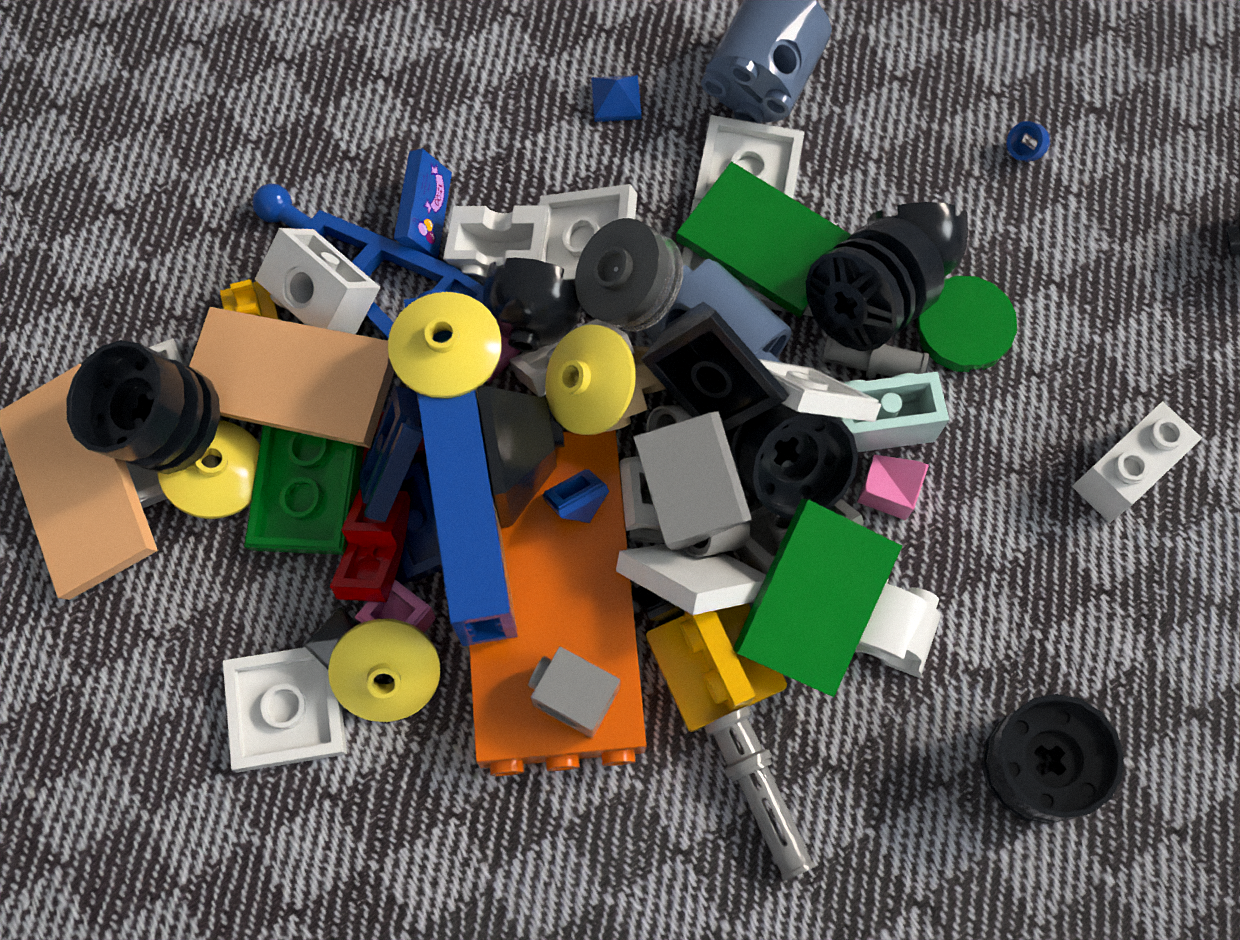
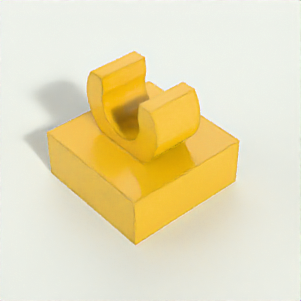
[220,279,281,320]

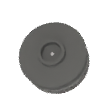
[575,218,683,332]

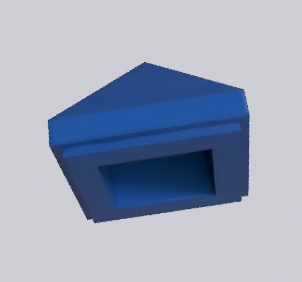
[591,75,641,122]
[542,469,609,523]

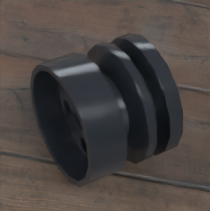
[805,216,944,351]
[66,340,220,474]
[725,403,858,520]
[981,694,1124,825]

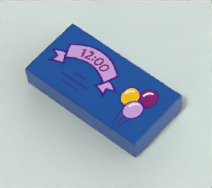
[394,148,452,259]

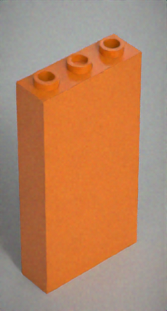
[469,430,647,776]

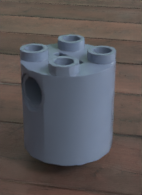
[701,0,832,124]
[639,259,792,363]

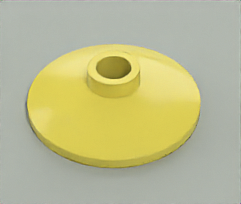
[388,292,502,399]
[545,324,636,435]
[157,420,260,519]
[328,618,440,722]

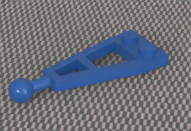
[252,184,484,341]

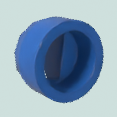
[1007,121,1051,162]

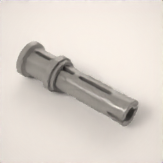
[704,706,816,881]

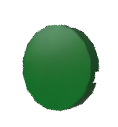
[915,276,1017,372]

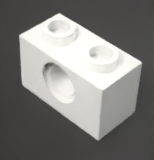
[255,228,381,334]
[1072,401,1202,523]

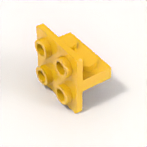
[646,603,787,732]

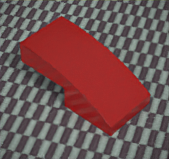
[330,490,411,603]

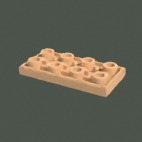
[189,307,394,448]
[0,364,158,600]

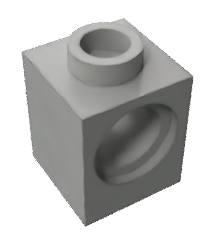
[528,646,621,739]

